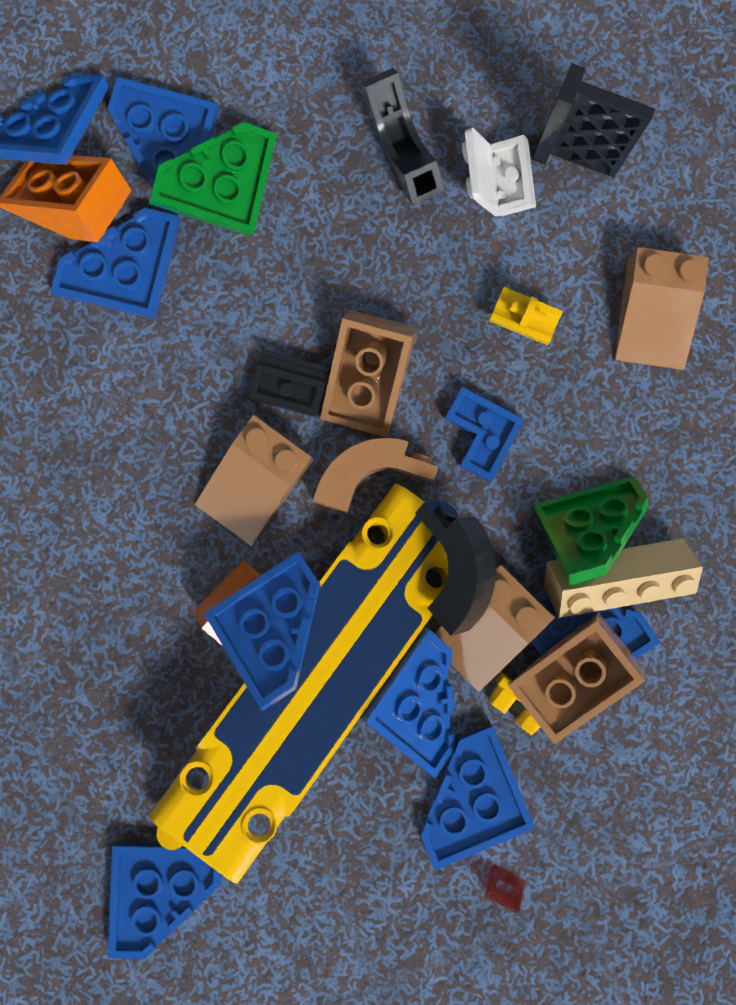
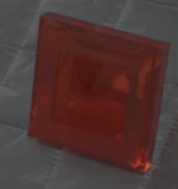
[484,864,525,913]

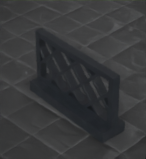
[533,63,656,178]

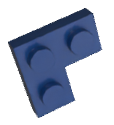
[444,387,525,483]

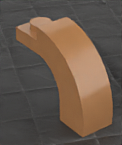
[313,438,438,514]

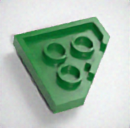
[148,122,277,237]
[533,476,648,585]

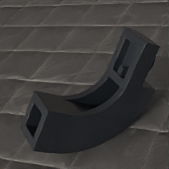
[361,67,445,206]
[415,501,496,636]

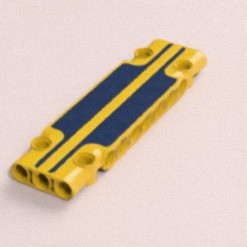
[148,484,448,884]

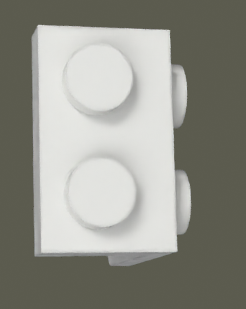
[462,128,536,216]

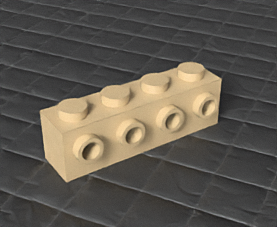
[544,539,703,618]

